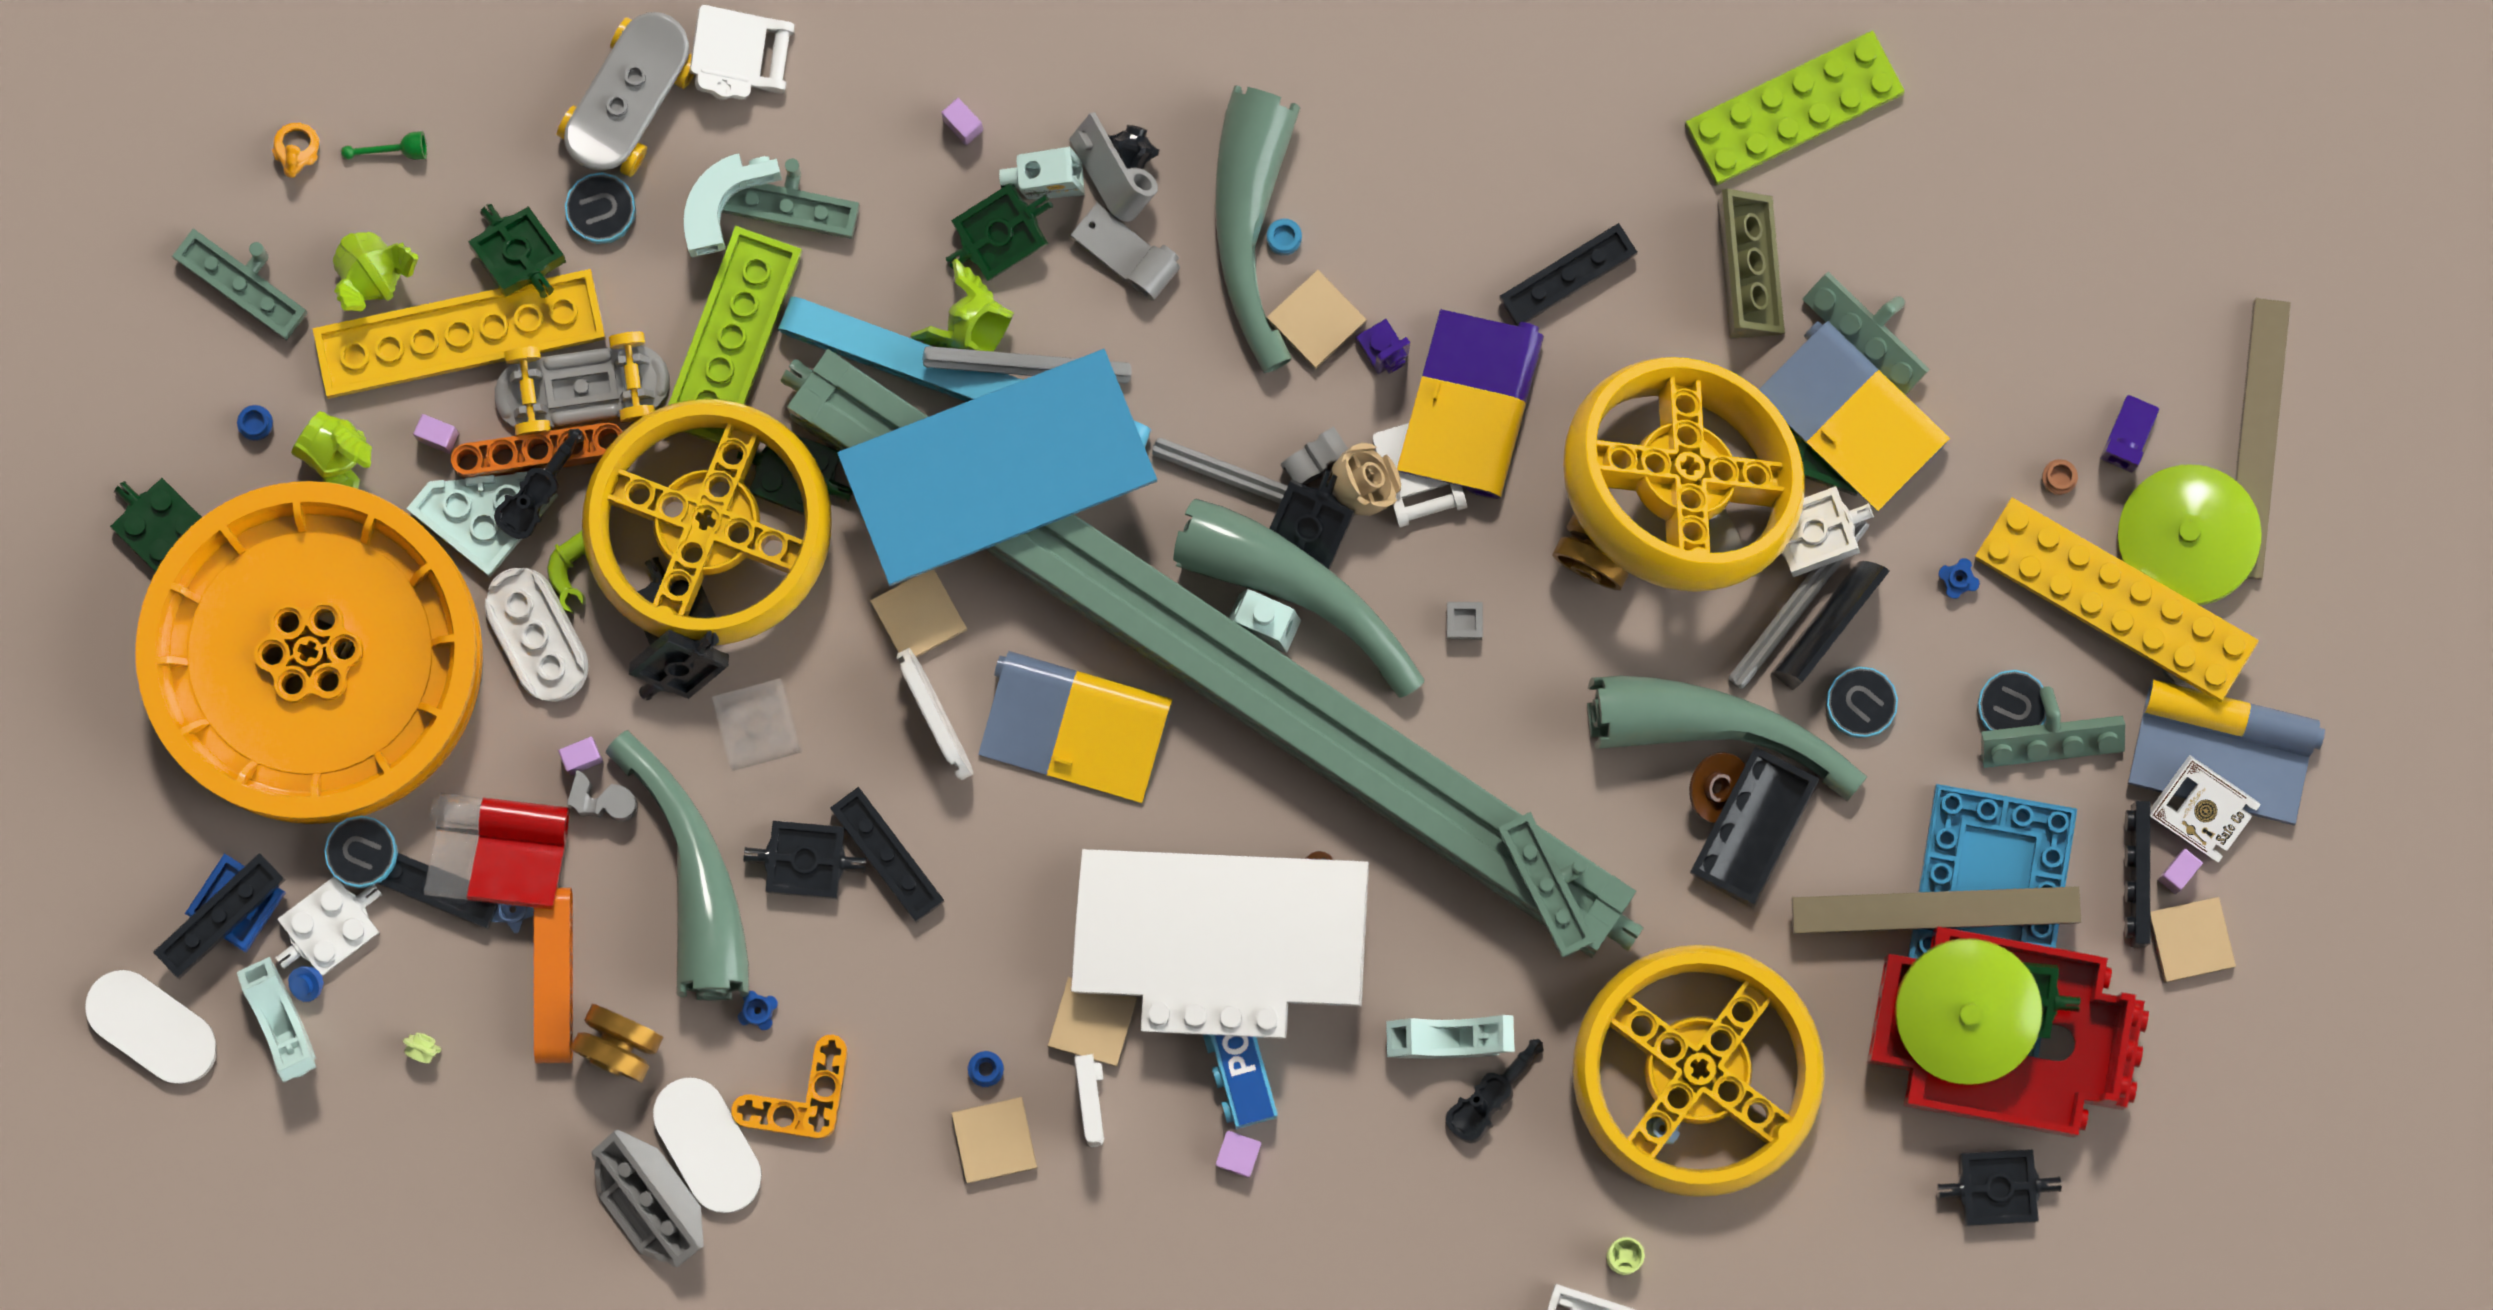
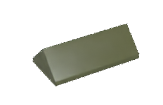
[1718,189,1785,339]

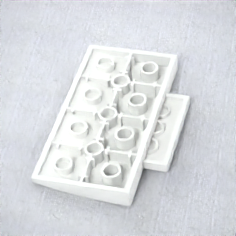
[1071,849,1369,1038]

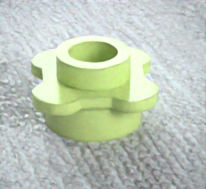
[403,1033,442,1063]

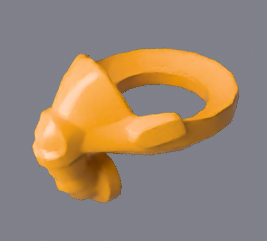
[272,123,319,178]

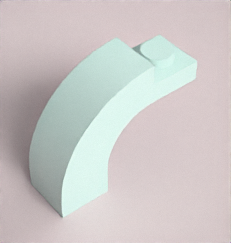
[684,153,782,258]
[237,957,316,1082]
[1386,1015,1514,1059]

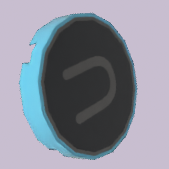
[565,173,636,244]
[1826,667,1898,738]
[1977,670,2046,731]
[324,816,398,888]

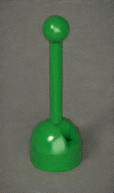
[341,131,427,160]

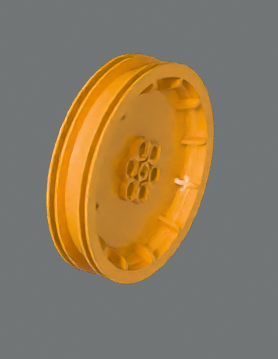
[135,481,483,824]

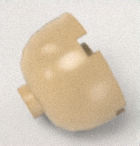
[1329,443,1401,516]

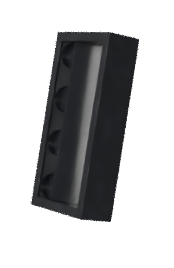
[1771,561,1890,690]
[1690,747,1819,909]

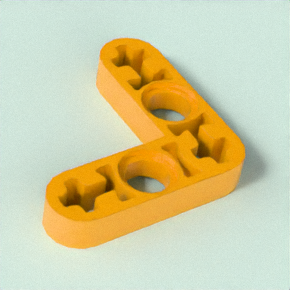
[731,1035,848,1139]

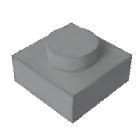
[1447,602,1483,639]

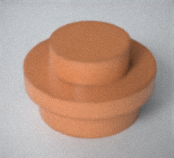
[2042,459,2078,495]

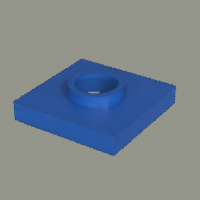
[185,853,286,953]

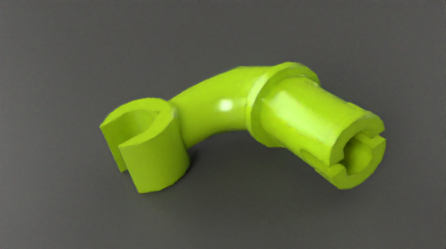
[547,530,586,614]

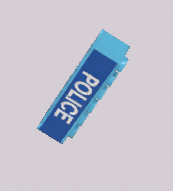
[1203,1035,1278,1129]

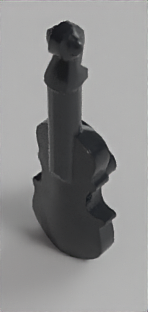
[494,428,584,539]
[1446,1039,1544,1143]

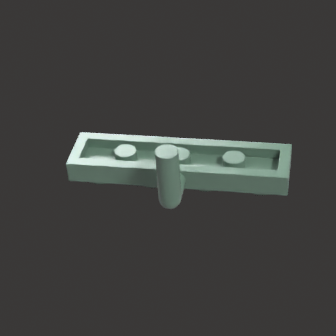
[722,158,860,239]
[172,228,308,341]
[1802,272,1930,395]
[1981,686,2125,768]
[1498,812,1595,958]

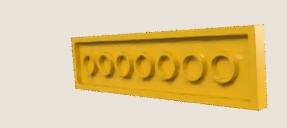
[313,269,606,399]
[1975,497,2259,703]

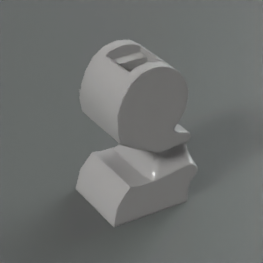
[1280,427,1348,485]
[567,770,638,822]

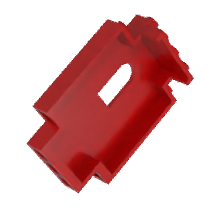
[1867,926,2149,1138]

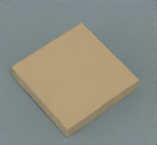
[1267,270,1367,370]
[870,569,967,658]
[2150,897,2236,983]
[1048,977,1137,1067]
[951,1097,1037,1184]

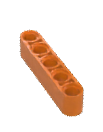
[451,423,623,479]
[534,887,573,1063]

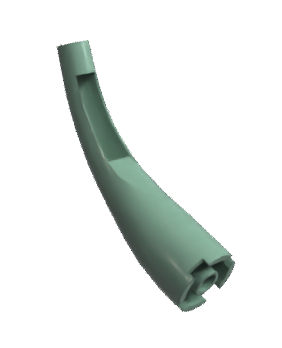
[1215,85,1301,373]
[1173,498,1425,698]
[1587,675,1867,801]
[605,730,749,1001]

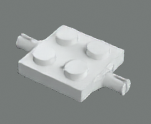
[1781,486,1874,577]
[275,877,382,976]

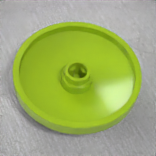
[2118,464,2262,606]
[1895,938,2042,1084]

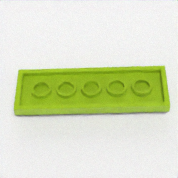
[1685,30,1905,185]
[668,226,802,444]

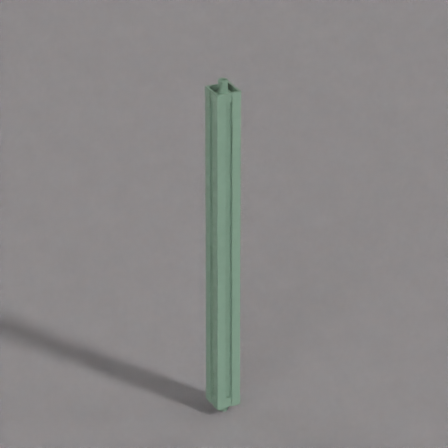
[781,349,1643,958]

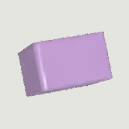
[941,98,983,145]
[413,414,459,454]
[558,737,604,776]
[2158,849,2203,894]
[1216,1131,1261,1178]

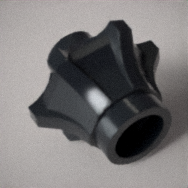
[1108,124,1160,169]

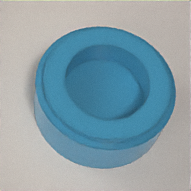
[1267,218,1302,256]

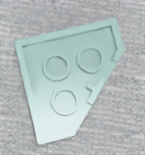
[406,471,558,577]

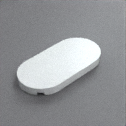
[485,568,588,702]
[897,648,974,780]
[85,970,217,1084]
[653,1078,762,1213]

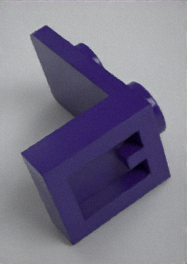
[1356,319,1411,374]
[2100,395,2159,473]

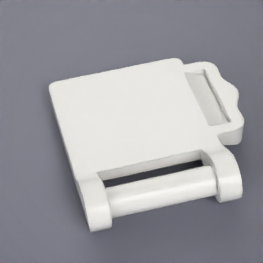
[690,5,795,100]
[1373,423,1468,527]

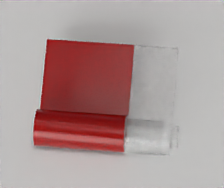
[424,793,570,910]

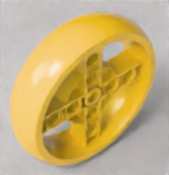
[1563,357,1805,592]
[582,399,832,646]
[1572,945,1825,1197]

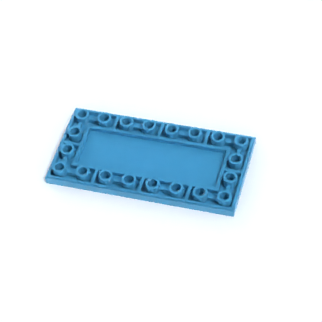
[837,348,1157,586]
[1908,784,2077,1057]

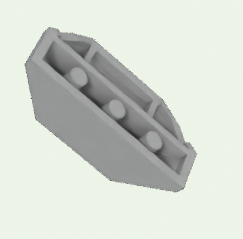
[592,1130,704,1267]

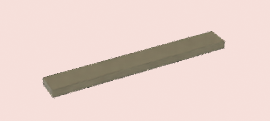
[2235,298,2291,580]
[1791,886,2081,934]

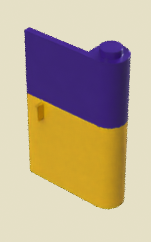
[1397,309,1544,499]

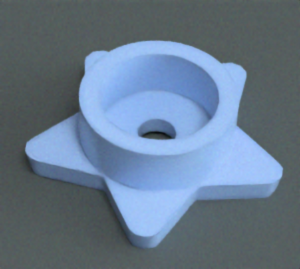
[492,903,534,933]

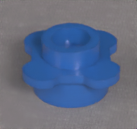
[1938,558,1980,599]
[738,991,778,1031]

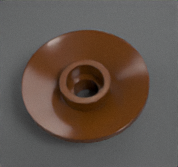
[1689,752,1745,823]

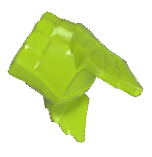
[333,232,419,312]
[911,259,1014,352]
[291,411,372,489]

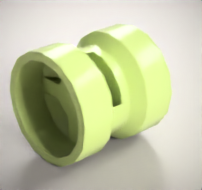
[1606,1237,1645,1275]

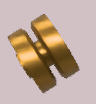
[1552,514,1629,591]
[570,1003,664,1083]

